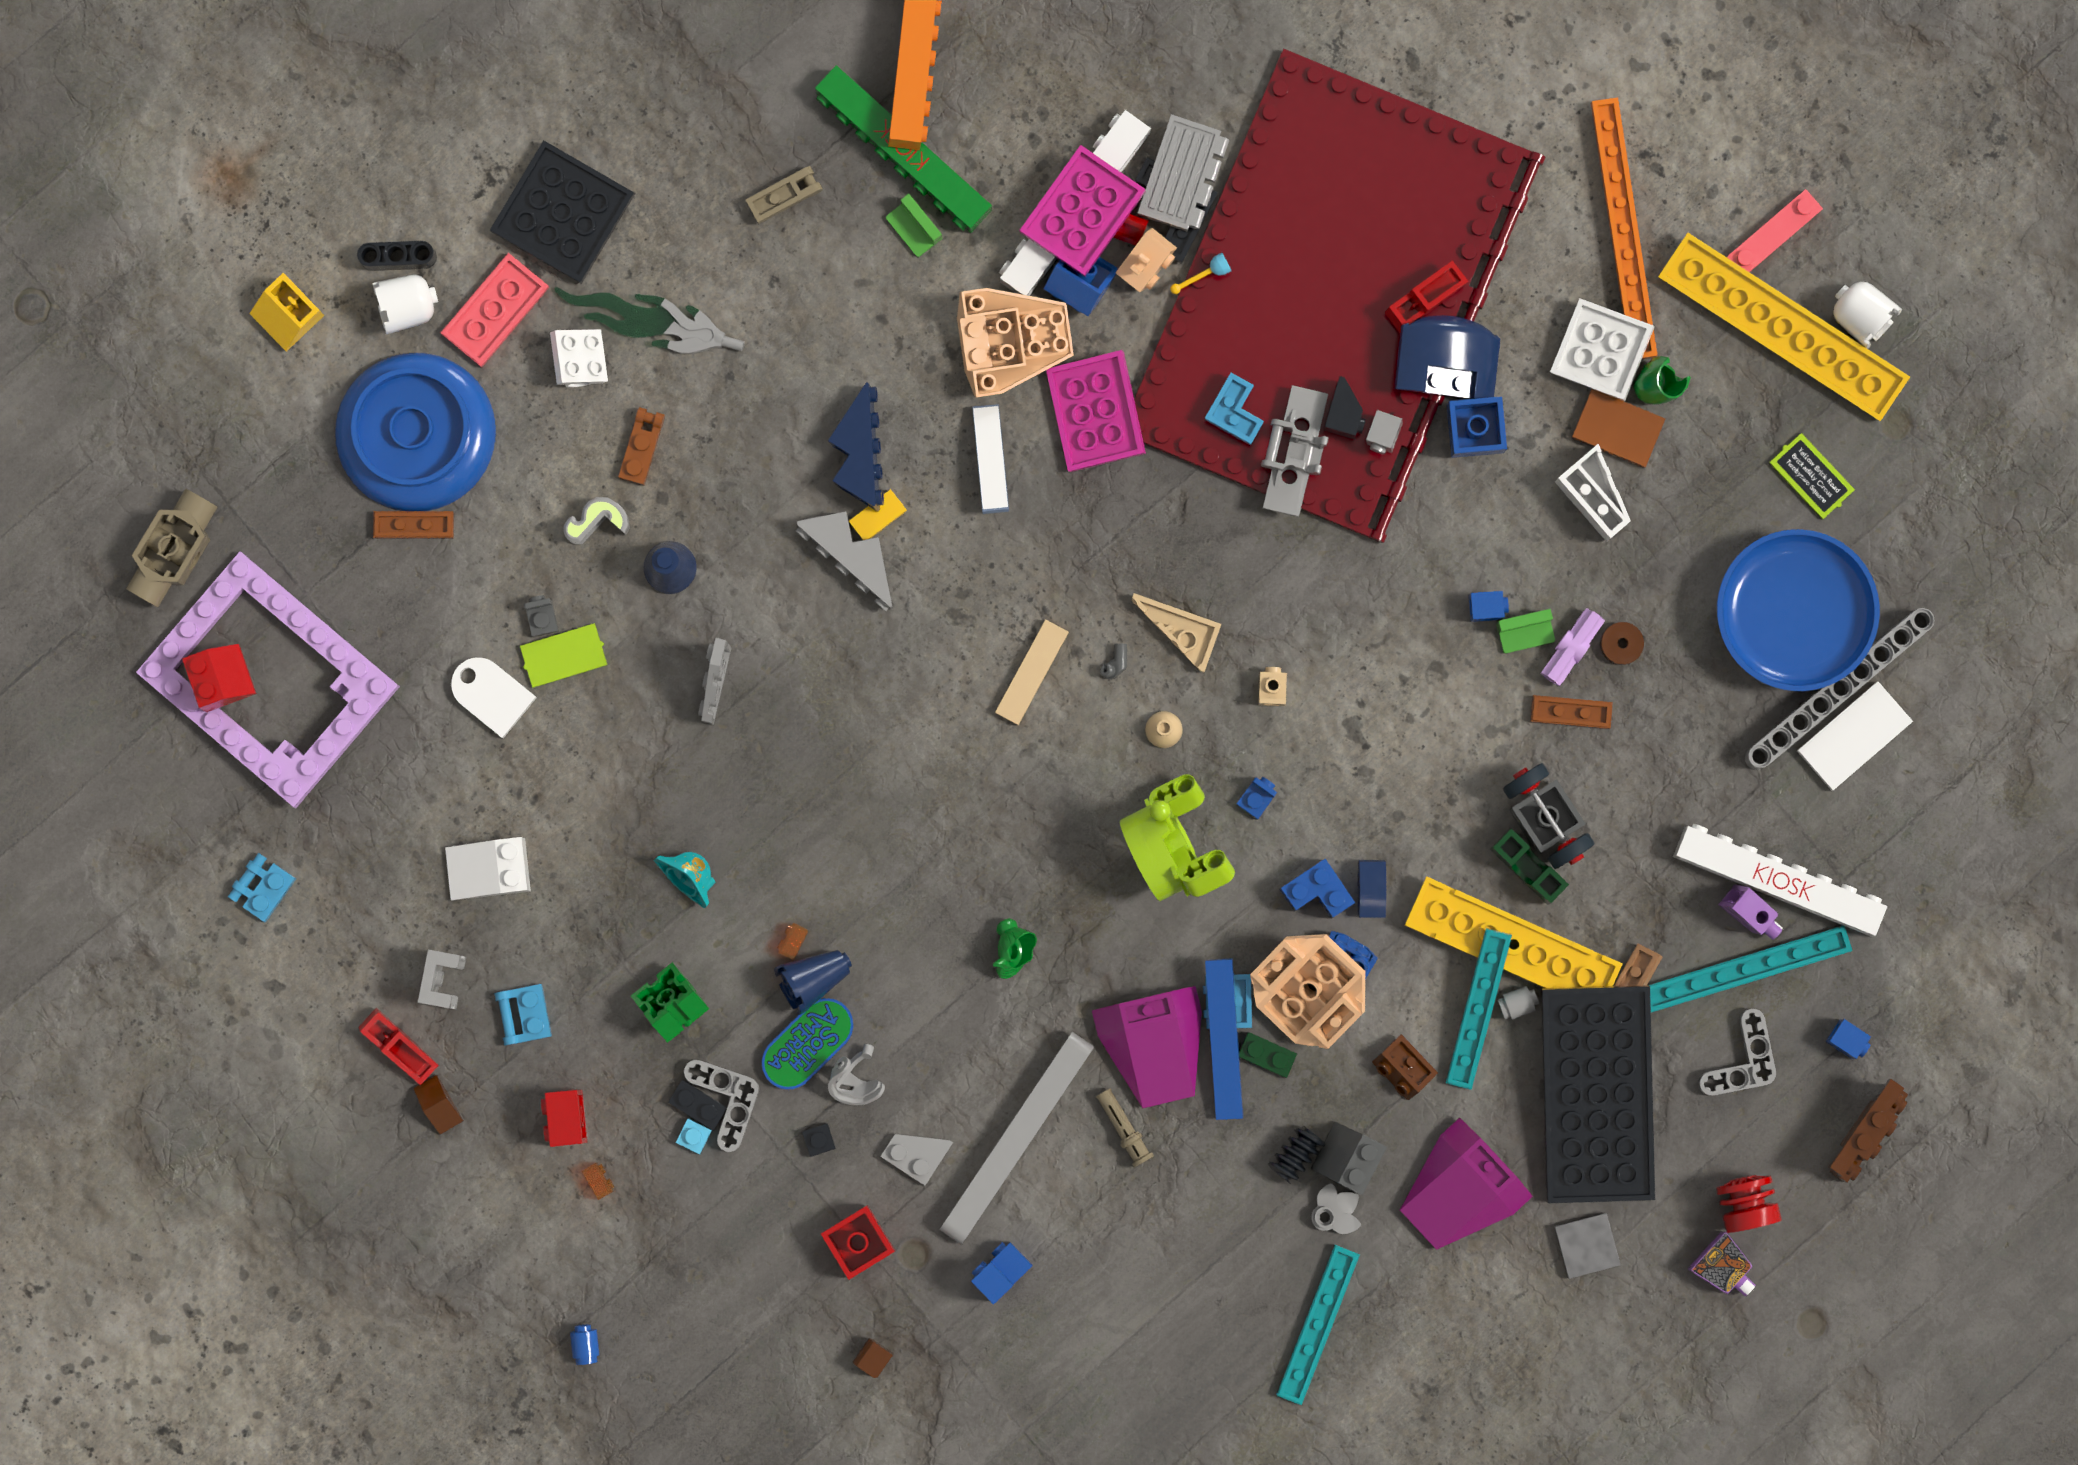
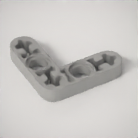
[1698,1009,1776,1095]
[684,1060,759,1152]

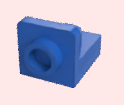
[1236,777,1277,820]

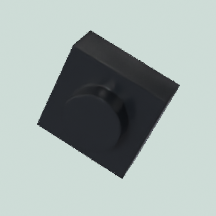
[802,1123,836,1157]

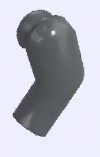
[1100,644,1127,680]

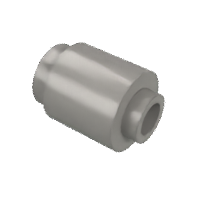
[1497,986,1539,1020]

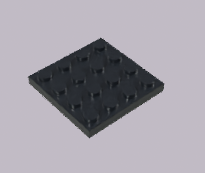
[490,140,635,284]

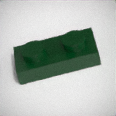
[1239,1032,1297,1078]

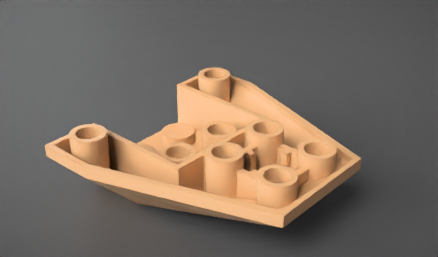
[957,288,1074,397]

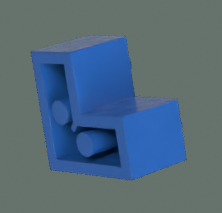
[1279,859,1355,919]
[971,1242,1033,1305]

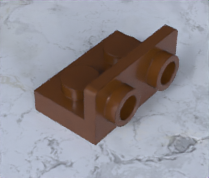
[1372,1034,1438,1100]

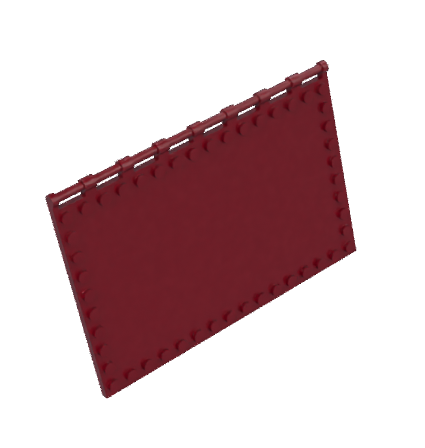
[1134,48,1546,543]

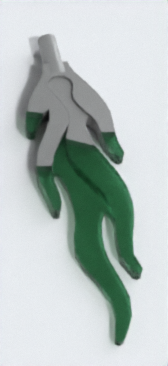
[555,287,745,354]

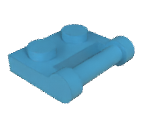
[494,984,552,1046]

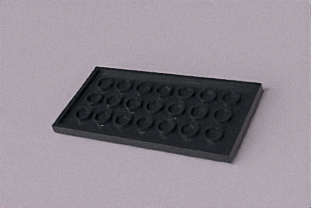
[1541,985,1655,1203]

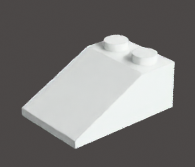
[445,837,531,901]

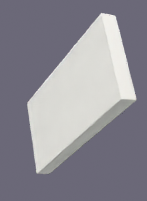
[1797,681,1913,791]

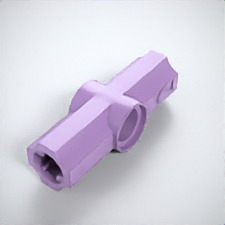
[1540,608,1605,686]

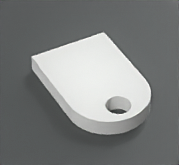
[451,658,537,738]

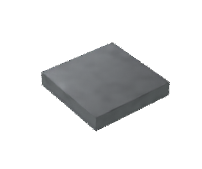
[1554,1213,1621,1279]

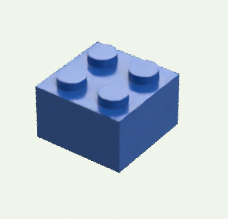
[1447,396,1507,458]

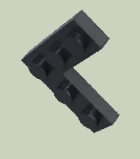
[1135,157,1218,264]

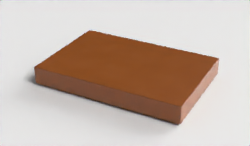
[1571,389,1666,468]

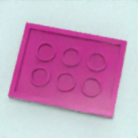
[1019,145,1146,277]
[1046,350,1146,472]

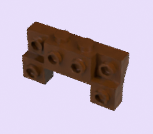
[1828,1079,1908,1183]

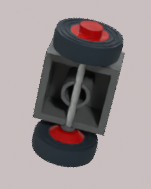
[1503,763,1594,869]

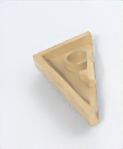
[1131,593,1221,673]

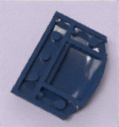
[1394,315,1501,399]

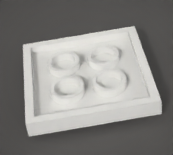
[1550,298,1654,401]

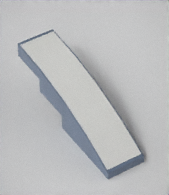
[972,404,1009,514]

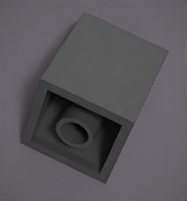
[1311,1122,1387,1195]

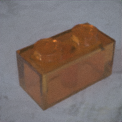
[777,923,809,960]
[582,1162,615,1200]

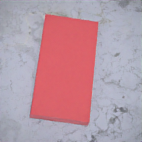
[441,253,550,368]

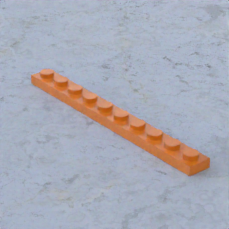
[1591,97,1658,359]

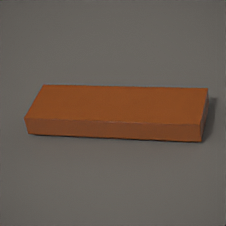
[373,511,454,539]
[1530,695,1613,729]

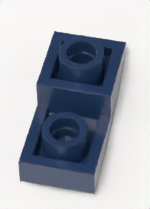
[1357,860,1386,918]

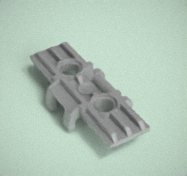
[1261,385,1329,517]

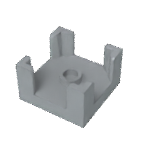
[418,950,467,1009]

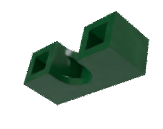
[1490,829,1569,905]

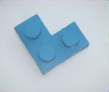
[1204,373,1264,445]

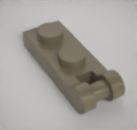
[746,166,823,225]

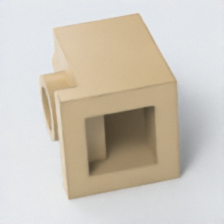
[1258,667,1287,706]

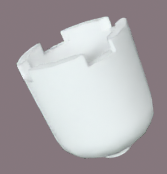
[372,275,438,334]
[1833,282,1902,349]

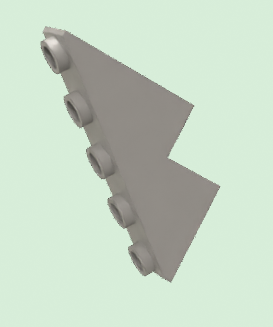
[795,512,893,612]

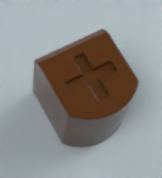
[852,1338,894,1378]

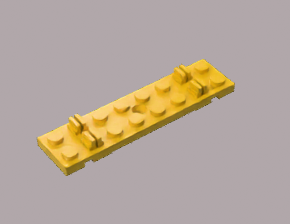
[1404,876,1622,988]

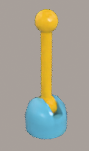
[1170,253,1232,294]

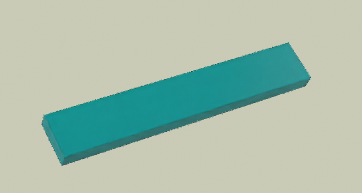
[1446,928,1512,1090]
[1276,1244,1360,1405]

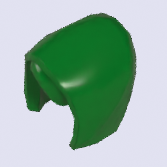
[1633,356,1691,405]

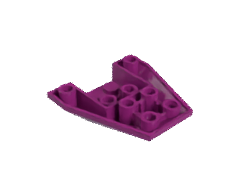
[1092,986,1202,1109]
[1400,1117,1533,1250]

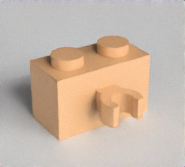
[1116,228,1177,292]

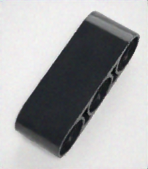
[357,241,437,271]

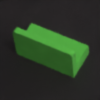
[886,194,942,257]
[1496,609,1555,654]

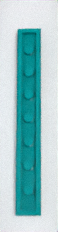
[1649,926,1852,1013]

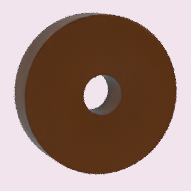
[1600,622,1644,665]

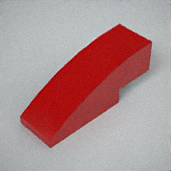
[1384,260,1469,333]
[358,1008,439,1085]

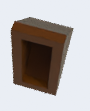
[413,1075,464,1135]

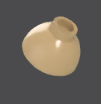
[1145,711,1183,748]

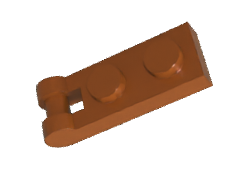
[618,407,665,486]

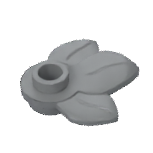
[1311,1183,1361,1234]

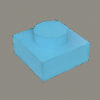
[676,1119,712,1154]

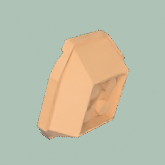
[1250,934,1365,1049]

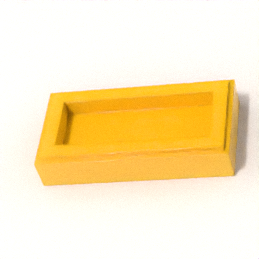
[849,489,907,540]

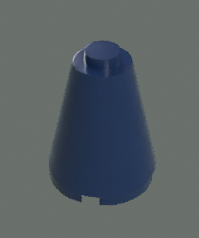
[643,541,697,594]
[774,950,852,1015]

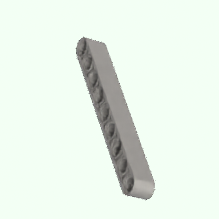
[1745,608,1935,770]
[939,1032,1095,1245]

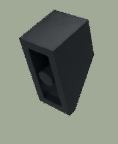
[1324,376,1366,439]

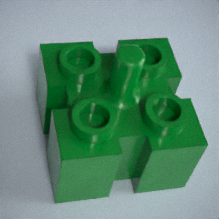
[631,962,709,1043]

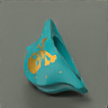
[653,852,716,909]

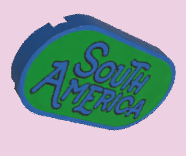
[762,998,853,1089]

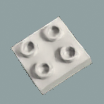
[550,330,608,387]

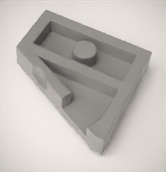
[880,1134,953,1185]

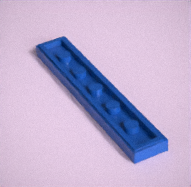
[1205,958,1243,1120]

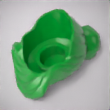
[993,918,1037,979]

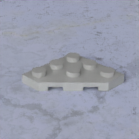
[698,638,731,725]

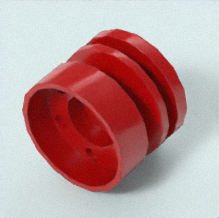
[1716,1175,1782,1233]

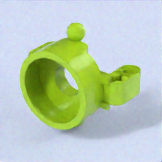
[1120,774,1235,901]

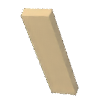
[995,619,1069,726]

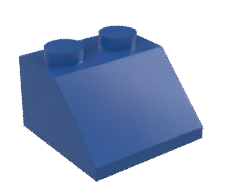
[1044,257,1118,316]

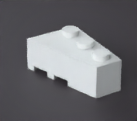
[1555,444,1631,542]

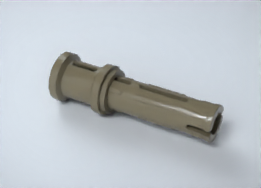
[1096,1088,1154,1168]

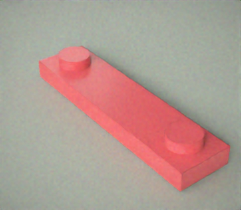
[1727,189,1823,272]

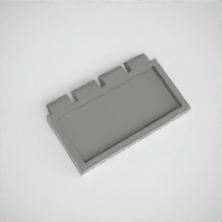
[1137,114,1229,231]

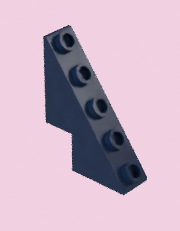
[828,382,884,512]

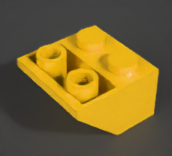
[249,273,325,352]

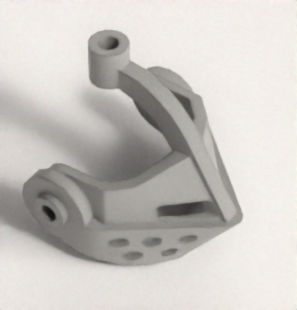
[828,1044,885,1105]

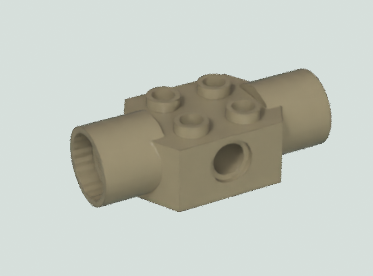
[126,488,218,607]

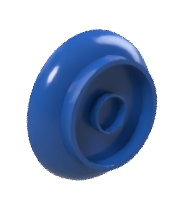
[335,353,496,511]
[1717,529,1880,691]

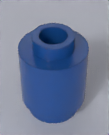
[570,1324,600,1365]

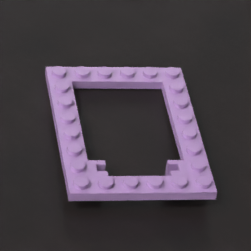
[136,552,400,808]

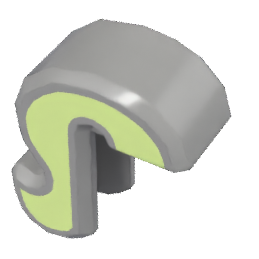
[563,497,630,545]

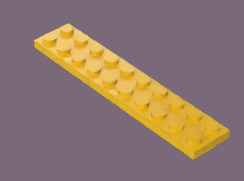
[1658,232,1910,421]

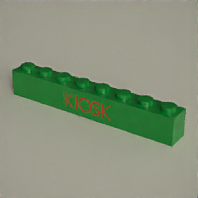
[815,65,992,233]

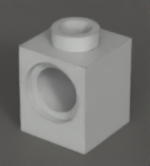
[1366,410,1403,454]

